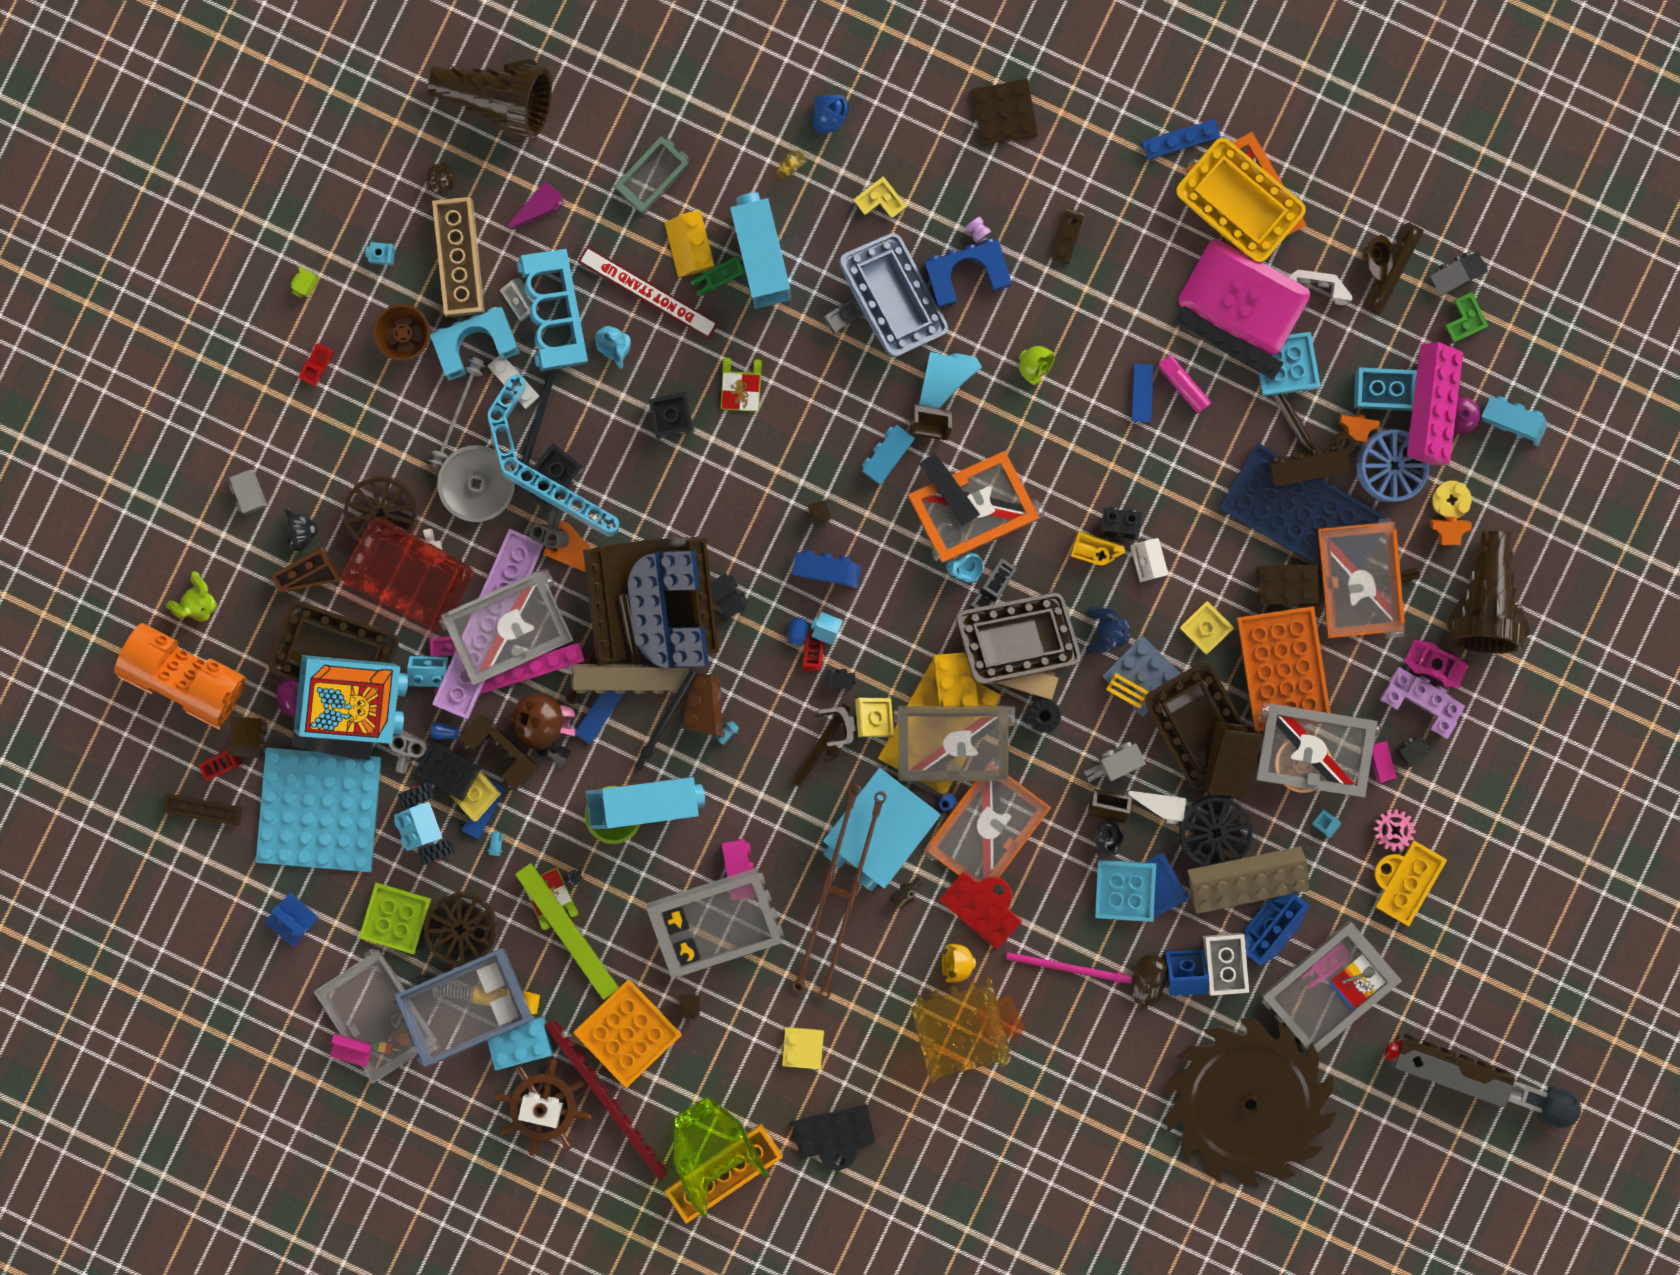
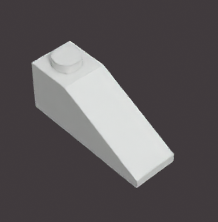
[1127,790,1186,824]

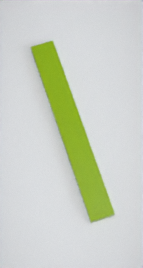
[515,863,619,1000]

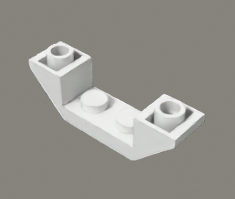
[1289,270,1352,305]

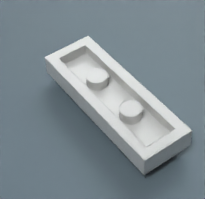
[488,355,540,409]

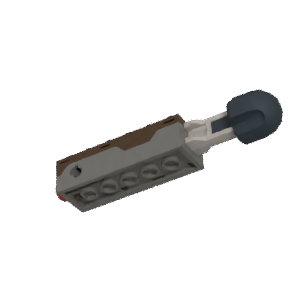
[1384,1034,1581,1129]

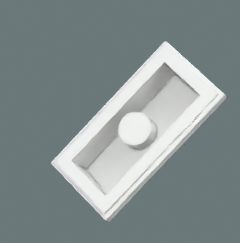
[500,278,540,322]

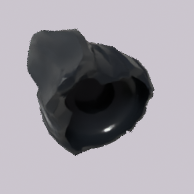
[284,509,318,551]
[1094,820,1124,858]

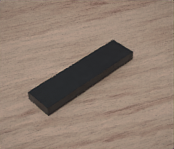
[919,453,980,526]

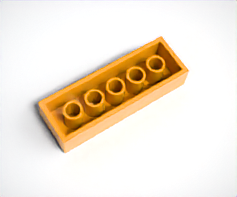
[664,1123,783,1224]

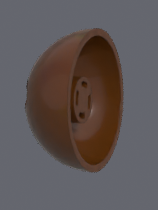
[373,304,430,361]
[510,693,563,750]

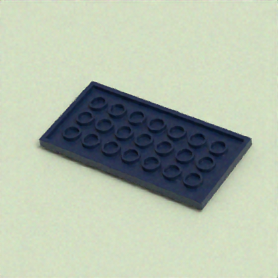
[1218,442,1390,582]

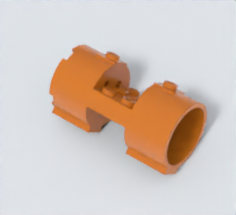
[114,623,246,730]

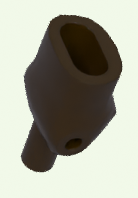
[890,876,923,910]

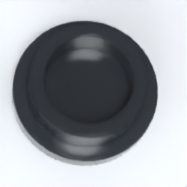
[564,869,583,886]

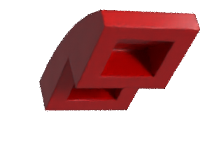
[298,343,335,386]

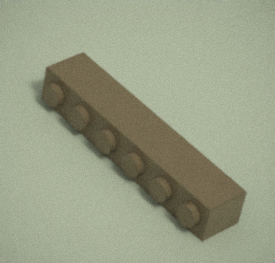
[571,664,689,694]

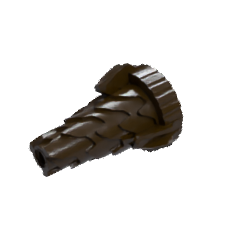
[427,59,552,141]
[1447,530,1530,654]

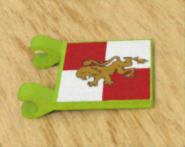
[721,358,762,412]
[524,867,579,930]

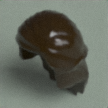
[1132,955,1168,1008]

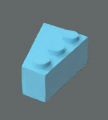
[1481,396,1547,447]

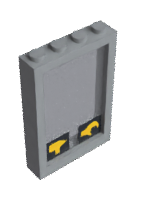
[647,868,784,979]

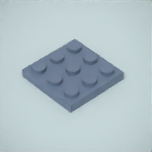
[1102,635,1181,717]

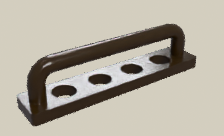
[1363,222,1424,315]

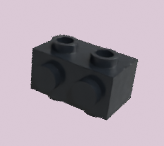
[1100,507,1142,541]

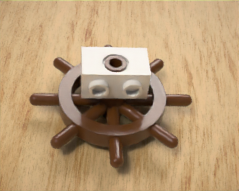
[494,1058,592,1156]

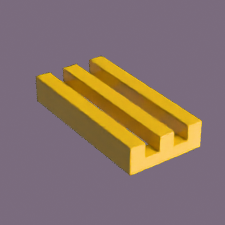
[1106,673,1149,709]

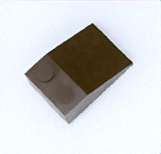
[228,717,268,757]

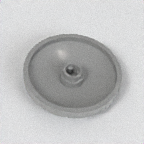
[437,445,515,522]

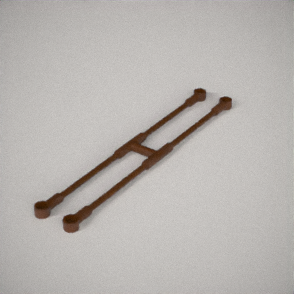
[793,783,887,1000]

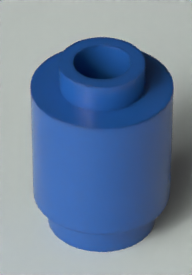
[786,617,809,646]

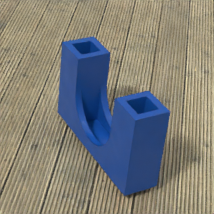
[925,239,1012,308]

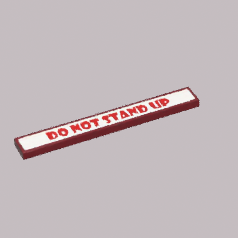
[578,246,719,340]

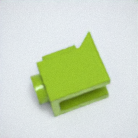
[291,265,320,298]

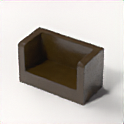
[910,405,952,441]

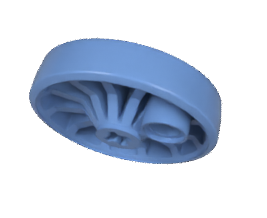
[1356,429,1430,502]

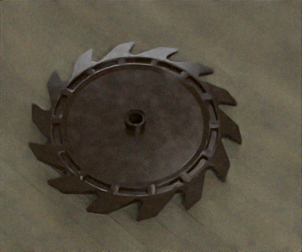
[1163,1018,1337,1188]

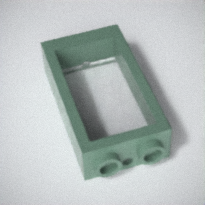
[614,136,690,215]

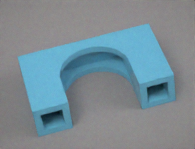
[430,307,520,381]

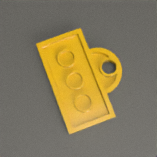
[1374,840,1447,926]

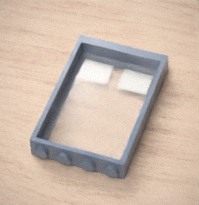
[394,948,534,1067]

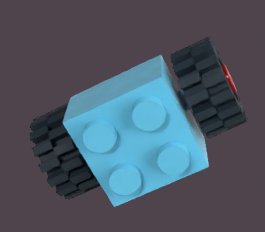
[394,782,455,865]

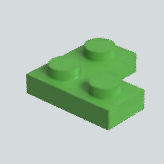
[1444,292,1488,343]

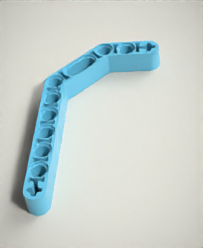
[488,374,619,537]

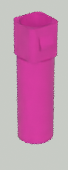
[1157,354,1212,414]

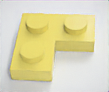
[853,176,907,219]

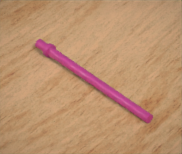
[1006,952,1132,984]

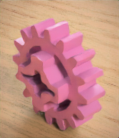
[1373,809,1416,851]

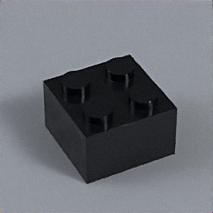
[648,392,695,439]

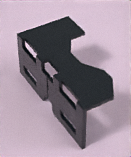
[536,742,571,769]

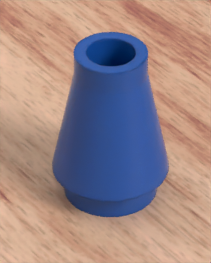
[430,721,459,740]
[938,793,957,812]

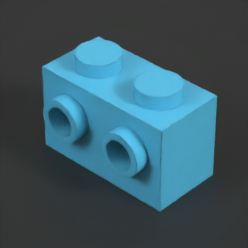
[407,656,449,687]

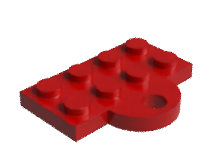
[939,871,1022,950]

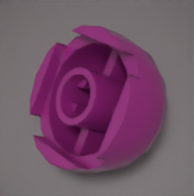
[1454,397,1481,435]

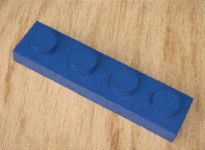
[1142,119,1221,161]

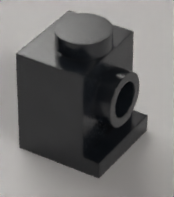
[828,669,856,689]

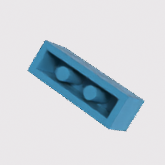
[862,425,915,486]

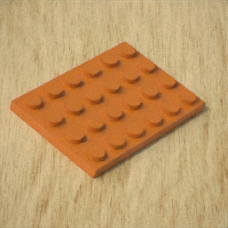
[1237,606,1331,731]

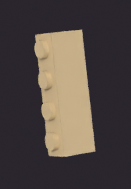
[994,671,1059,700]

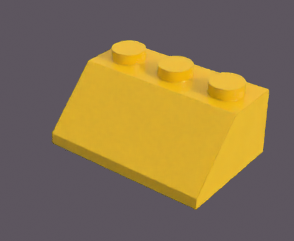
[664,210,715,278]

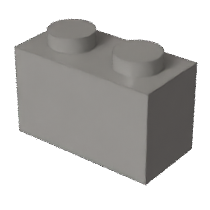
[229,469,268,515]

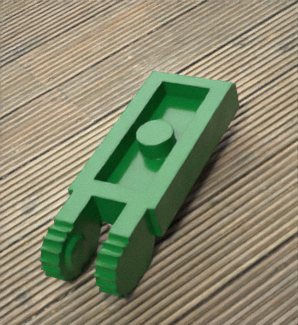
[691,256,746,297]

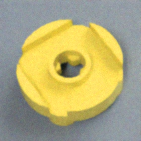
[1432,481,1472,518]

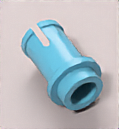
[715,721,740,745]
[487,832,503,856]

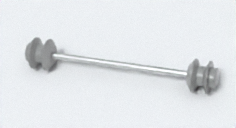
[428,357,486,469]

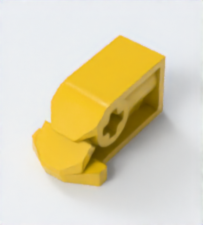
[1071,530,1125,565]

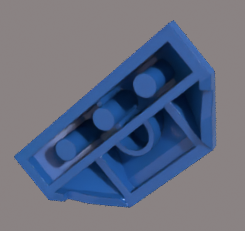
[1245,893,1309,966]

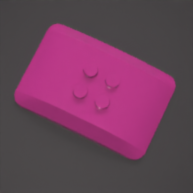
[1179,240,1310,356]

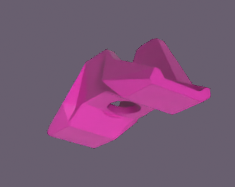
[1404,639,1469,687]

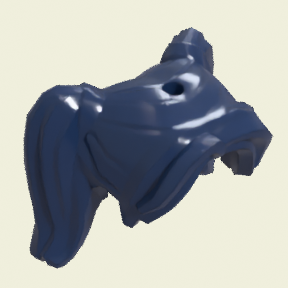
[1086,607,1130,654]

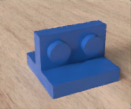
[265,893,320,947]

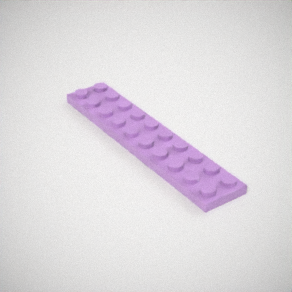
[432,529,544,720]

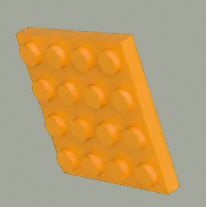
[573,979,682,1088]

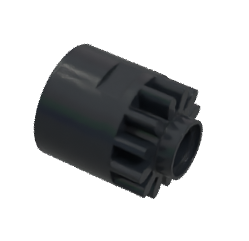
[1027,699,1062,733]

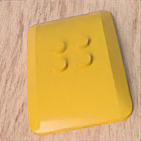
[1176,138,1306,262]

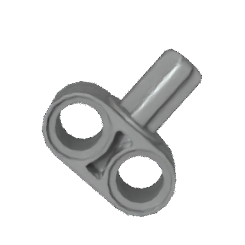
[389,733,428,773]

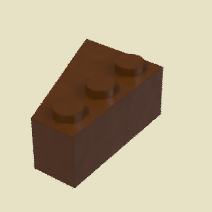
[270,546,342,592]
[682,673,725,737]

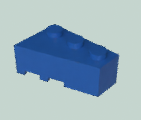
[792,550,862,588]

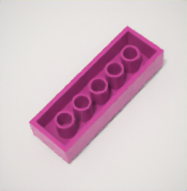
[1407,342,1463,465]

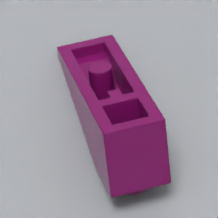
[508,181,564,230]

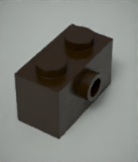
[1087,789,1132,824]

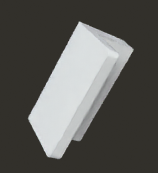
[1130,538,1168,582]

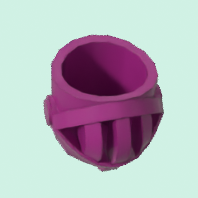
[276,678,299,718]

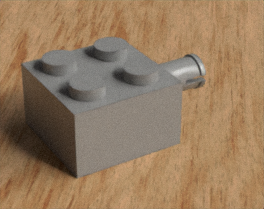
[1084,742,1146,782]

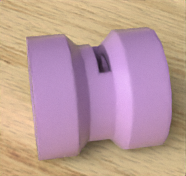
[965,217,991,243]

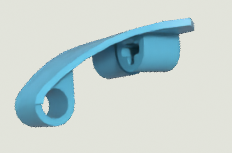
[919,352,982,409]

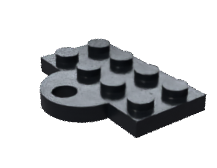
[792,1104,875,1170]

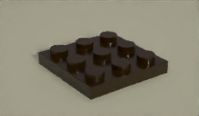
[971,79,1038,146]

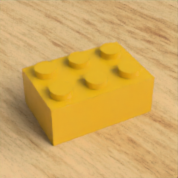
[934,652,978,706]

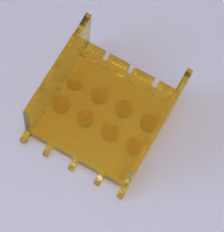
[911,977,1011,1084]

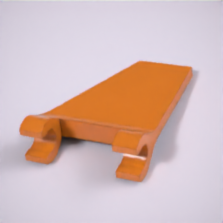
[543,520,590,572]

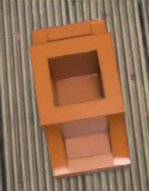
[1338,414,1380,444]
[1429,517,1472,545]

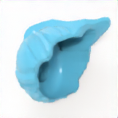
[595,326,631,369]
[946,552,984,582]

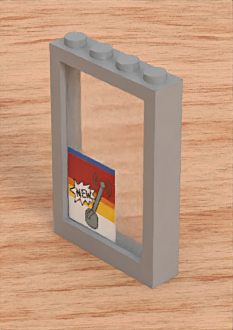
[1261,920,1402,1054]

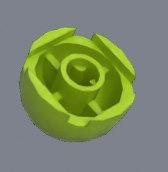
[1019,346,1055,385]

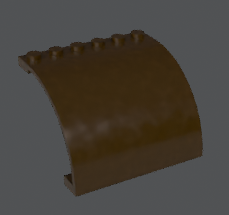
[583,537,719,664]

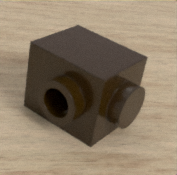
[680,994,700,1019]

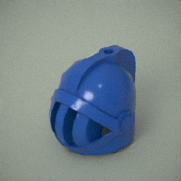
[813,95,849,133]

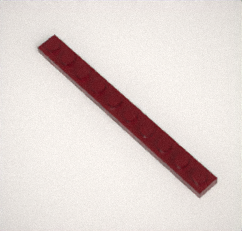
[544,1019,667,1181]

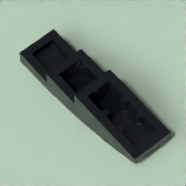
[968,558,1017,610]
[292,732,372,760]

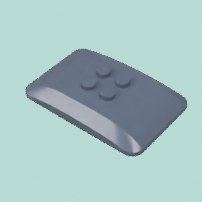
[839,233,948,357]

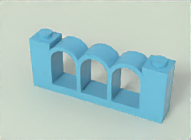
[517,249,588,371]

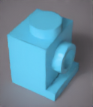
[365,242,395,266]

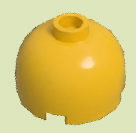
[942,944,976,983]

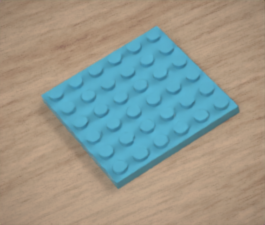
[256,748,382,872]

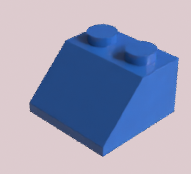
[1165,949,1209,996]

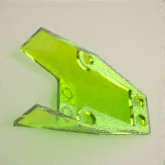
[674,1096,770,1218]

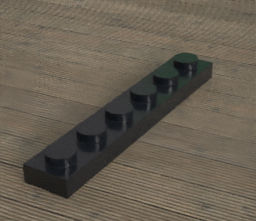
[1174,306,1284,381]

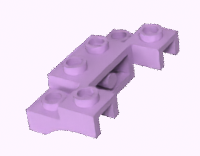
[1379,667,1465,739]

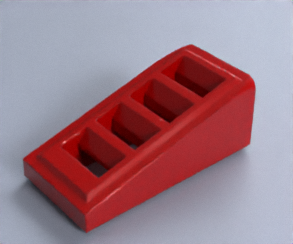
[802,630,825,673]
[198,749,243,782]

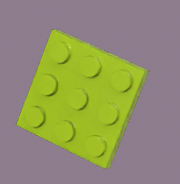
[359,882,432,954]

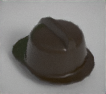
[1363,235,1393,281]

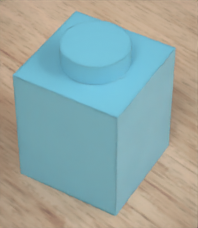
[811,612,843,645]

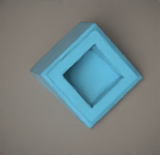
[1312,809,1341,838]

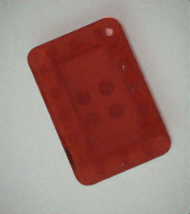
[341,517,473,633]

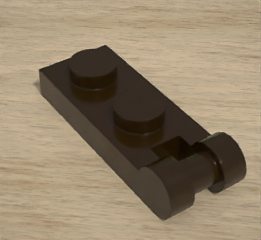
[1051,207,1085,264]

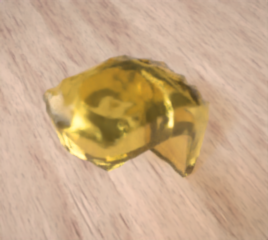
[777,150,807,179]

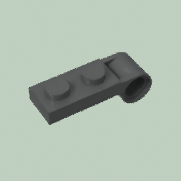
[823,297,863,334]

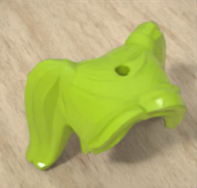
[166,571,217,622]

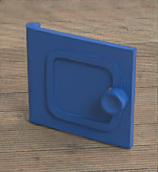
[1144,853,1189,918]

